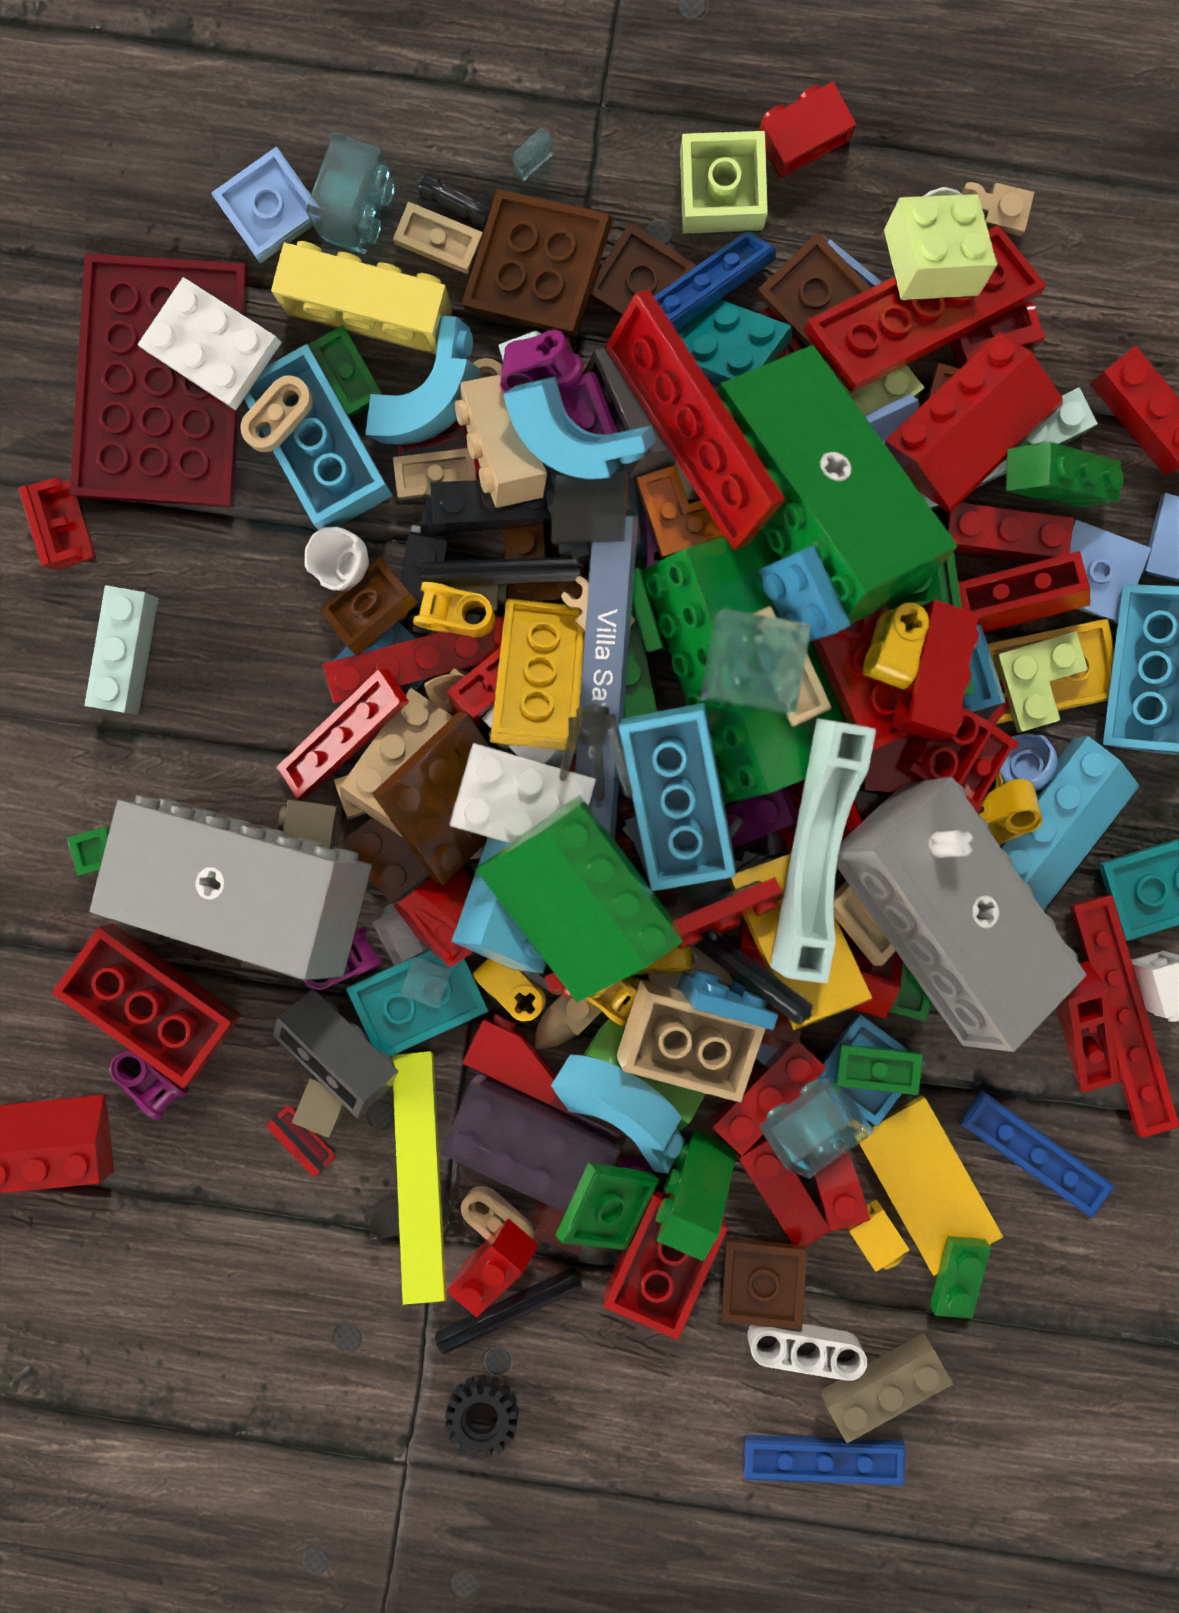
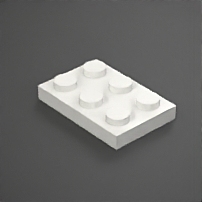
[138,277,282,410]
[449,743,596,843]

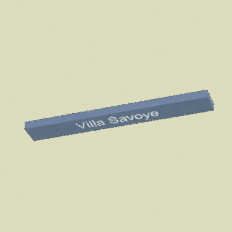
[575,515,638,841]

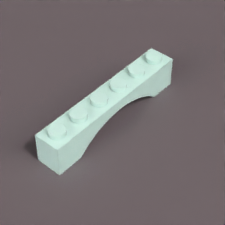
[770,718,876,983]

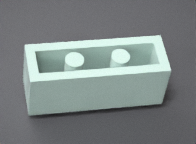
[84,585,159,715]

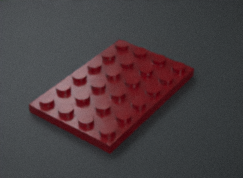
[69,253,249,508]

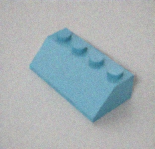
[1103,584,1179,755]
[1000,736,1140,911]

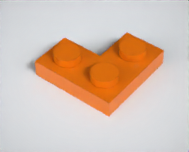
[635,465,724,559]

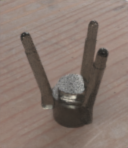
[559,705,633,801]
[682,818,767,911]

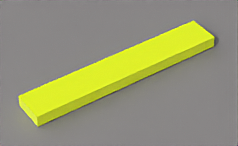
[392,1051,446,1305]

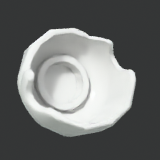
[304,527,369,591]

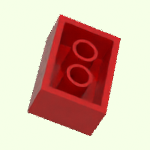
[603,1186,728,1340]

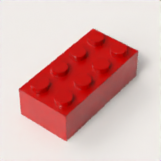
[51,923,242,1089]

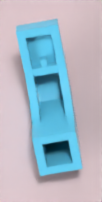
[366,316,480,445]
[503,376,656,479]
[551,1054,685,1174]

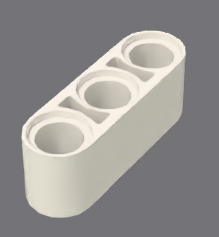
[748,1324,867,1381]

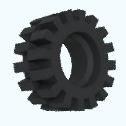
[445,1375,519,1458]

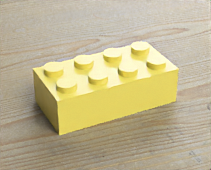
[271,241,453,355]

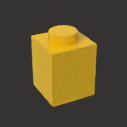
[847,1199,909,1272]

